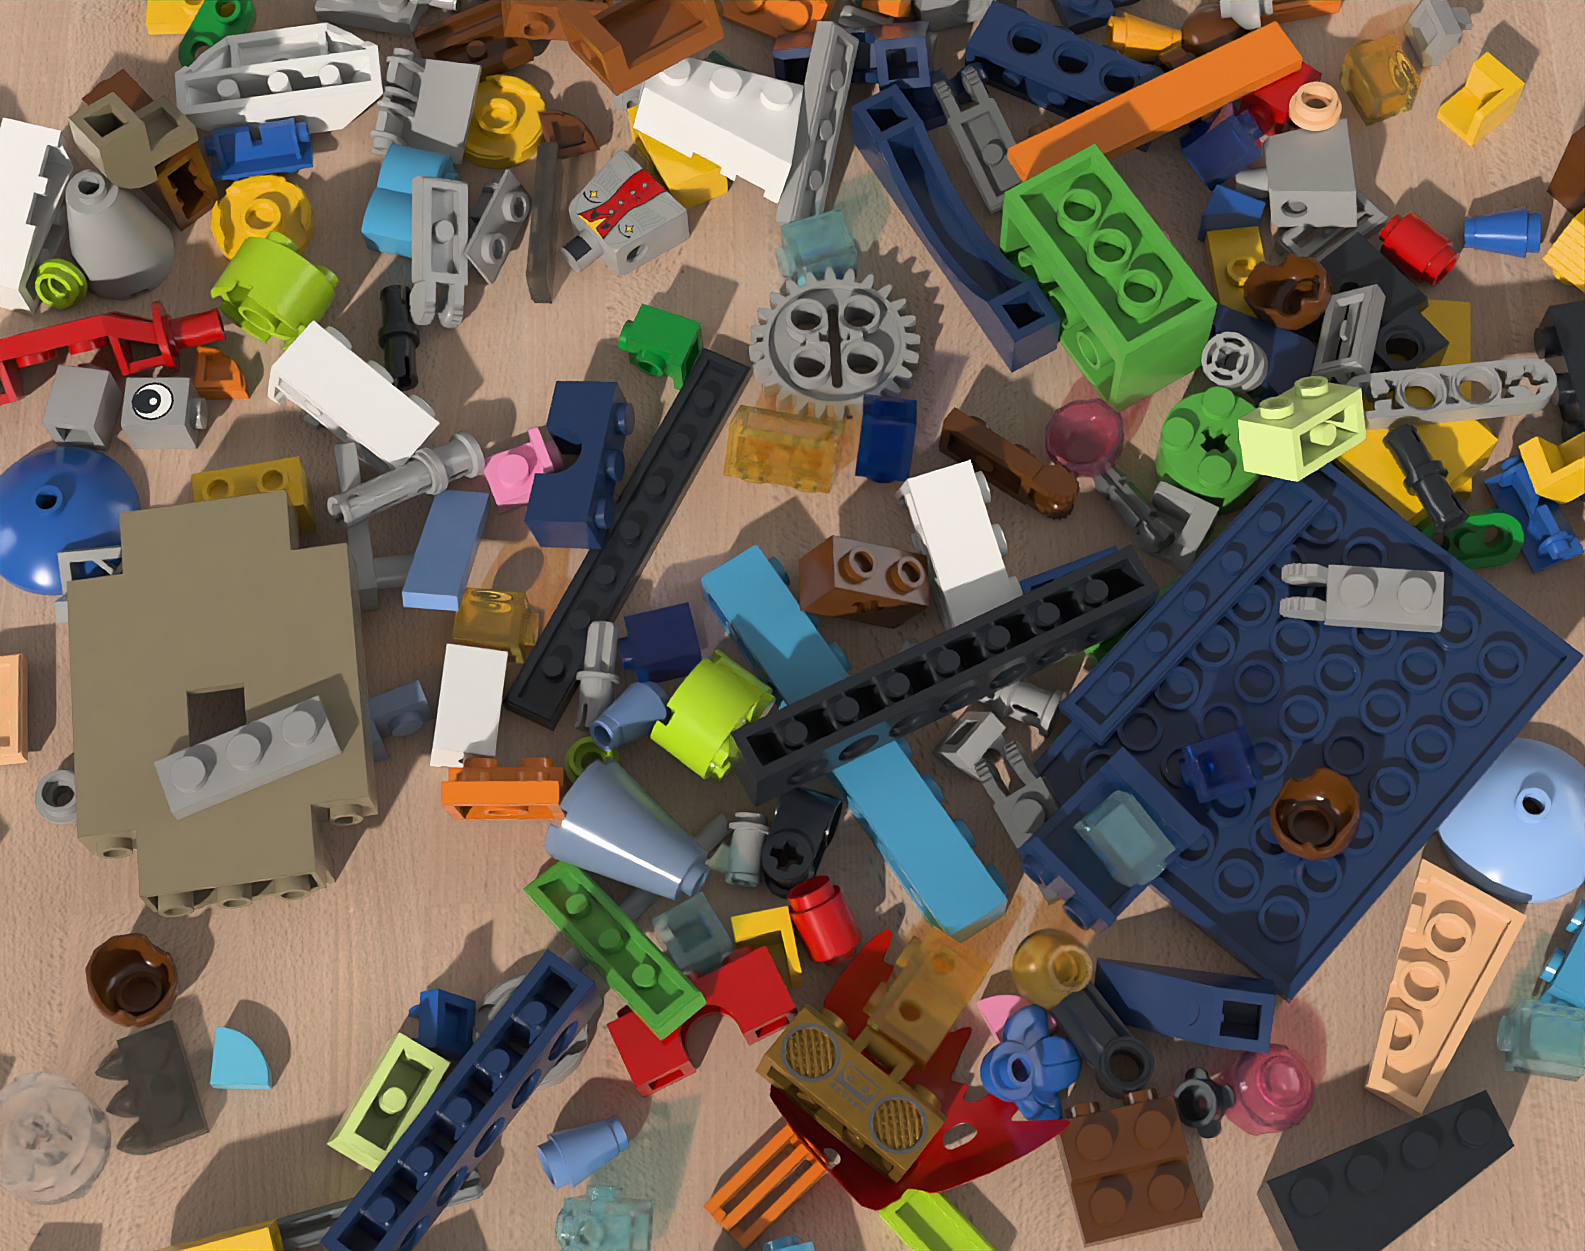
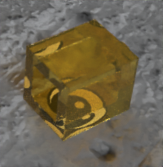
[1338,33,1421,127]
[452,587,539,664]

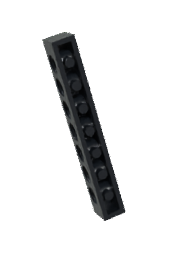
[728,544,1160,807]

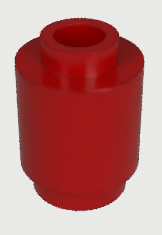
[1379,212,1460,288]
[787,875,862,966]

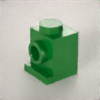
[618,303,704,390]

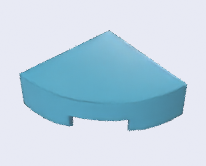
[210,1026,273,1090]

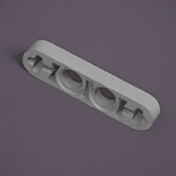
[1346,357,1557,431]

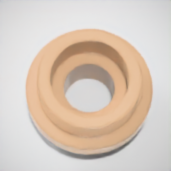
[1289,82,1342,131]

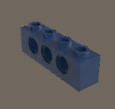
[965,0,1166,153]

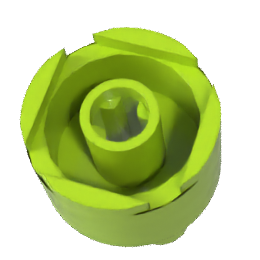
[211,231,339,351]
[650,649,776,784]

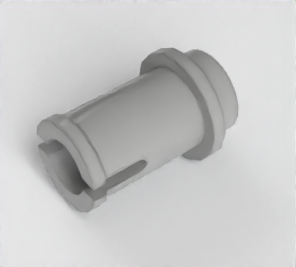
[725,812,771,887]

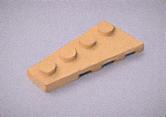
[1364,858,1527,1119]

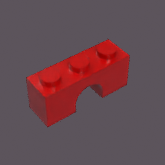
[606,945,798,1098]

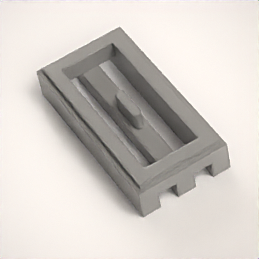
[1274,187,1388,262]
[1311,284,1386,383]

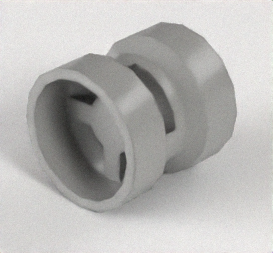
[1201,332,1268,393]

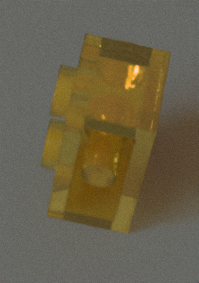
[723,405,846,494]
[863,926,992,1073]

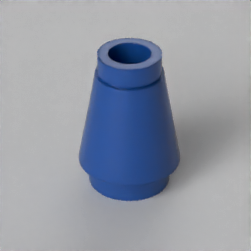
[1463,206,1541,258]

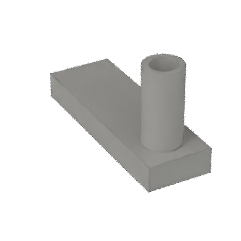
[334,442,415,612]

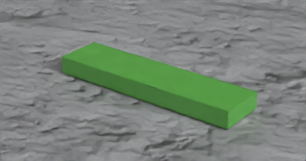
[523,860,707,1041]

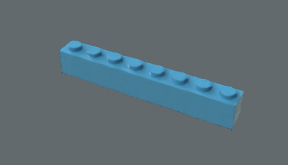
[701,544,1009,952]

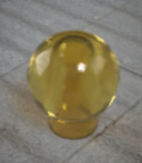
[1011,928,1093,1010]

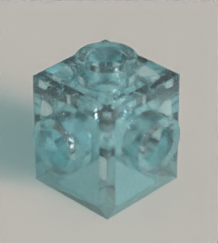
[555,1185,654,1251]

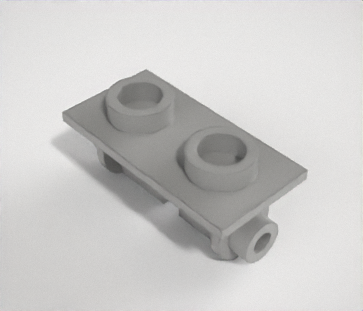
[463,169,534,284]

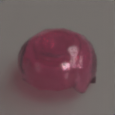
[1045,398,1127,478]
[1219,1043,1316,1136]

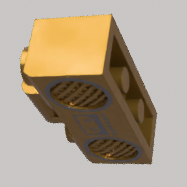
[756,1003,948,1185]

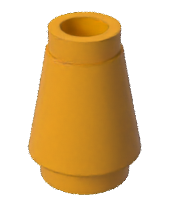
[1104,12,1182,62]

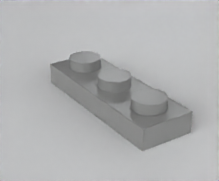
[154,695,342,820]

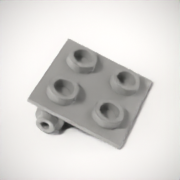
[370,48,482,166]

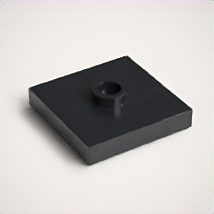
[1302,232,1429,360]

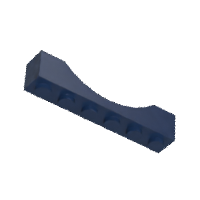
[852,84,1061,373]

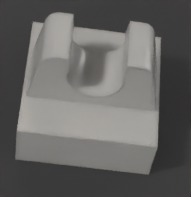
[1403,0,1473,67]
[932,711,1007,780]

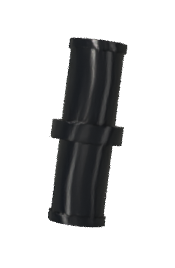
[378,285,420,391]
[1382,423,1469,534]

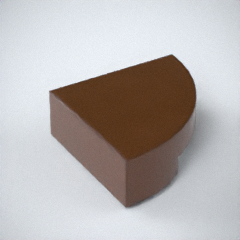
[537,109,600,162]

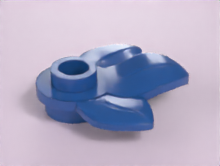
[980,1004,1083,1121]

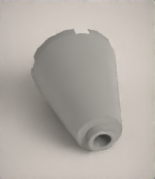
[65,168,176,301]

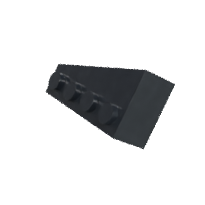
[1257,1090,1515,1251]

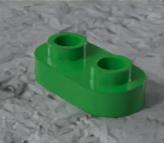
[178,0,257,68]
[1415,508,1524,570]

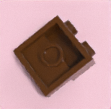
[1055,1088,1203,1248]

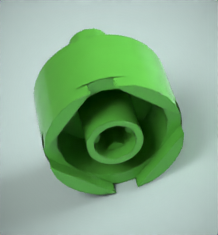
[1155,386,1262,516]

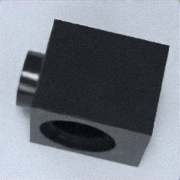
[1370,306,1450,393]

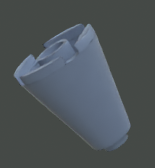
[544,756,710,901]

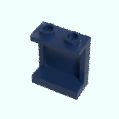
[1015,746,1206,935]

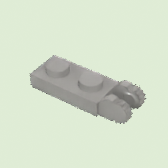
[409,176,468,328]
[1279,563,1444,633]

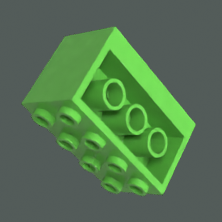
[999,143,1217,416]

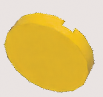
[463,74,546,169]
[210,174,315,261]

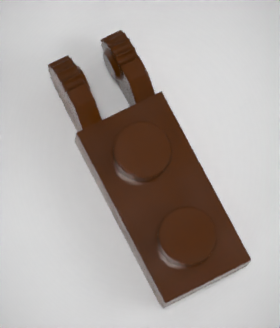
[938,407,1080,521]

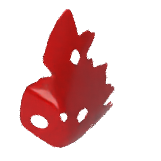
[770,929,1070,1211]

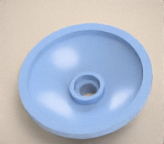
[1437,738,1585,904]

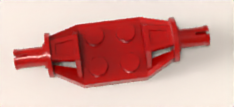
[0,300,226,405]

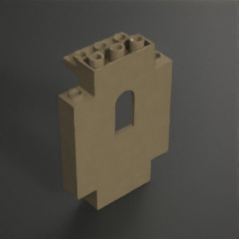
[67,490,379,917]

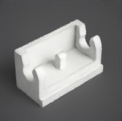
[430,643,508,767]

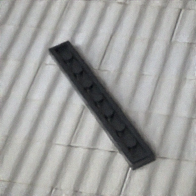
[503,348,752,731]

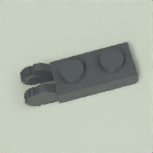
[932,66,1022,215]
[974,739,1062,905]

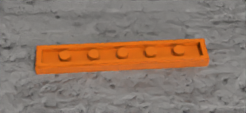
[1007,21,1303,182]

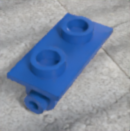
[204,118,313,182]
[1483,455,1584,574]

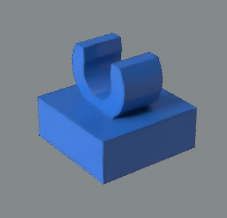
[408,989,476,1061]

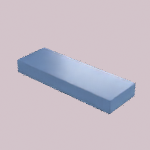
[402,490,491,611]

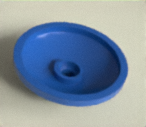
[0,446,141,596]

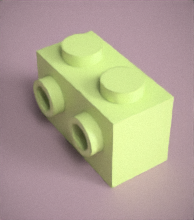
[1238,376,1366,482]
[327,1032,450,1172]

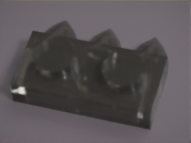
[95,1020,210,1155]

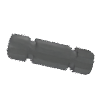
[1093,463,1175,554]

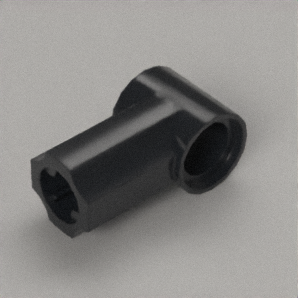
[1049,981,1154,1099]

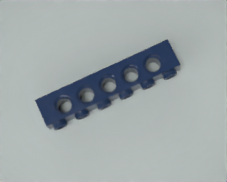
[319,949,602,1251]

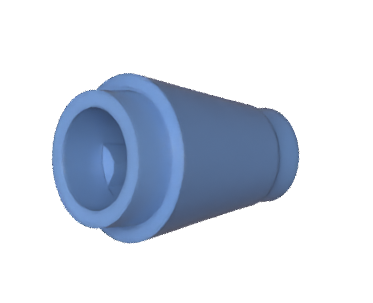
[590,681,672,751]
[536,1116,629,1190]

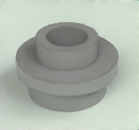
[35,769,77,825]

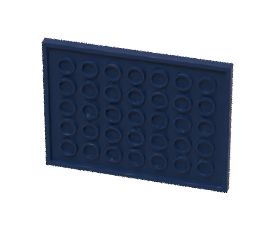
[1023,463,1584,1004]

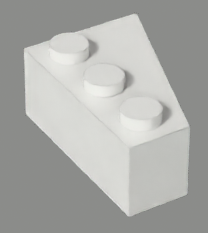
[633,57,804,204]
[0,117,81,315]
[267,320,440,475]
[895,460,1023,631]

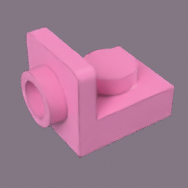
[484,426,564,514]

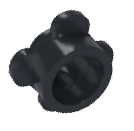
[1173,1067,1237,1139]

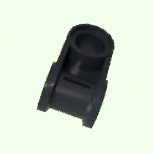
[761,786,843,899]

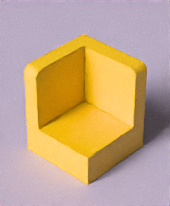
[1436,52,1525,147]
[1518,432,1585,505]
[731,906,803,990]

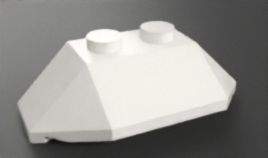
[175,22,384,141]

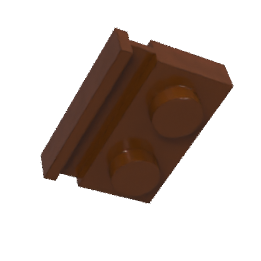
[412,0,534,83]

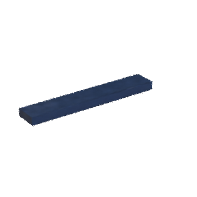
[1059,477,1329,746]

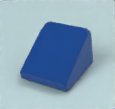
[1197,185,1266,241]

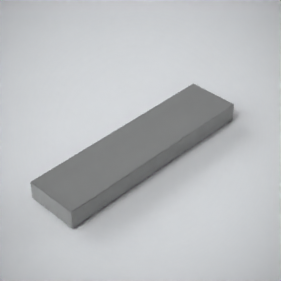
[775,21,859,237]

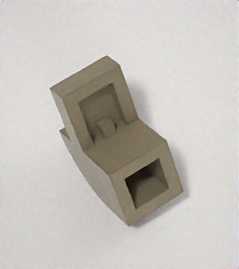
[68,92,198,189]

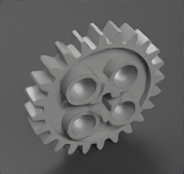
[749,267,920,430]

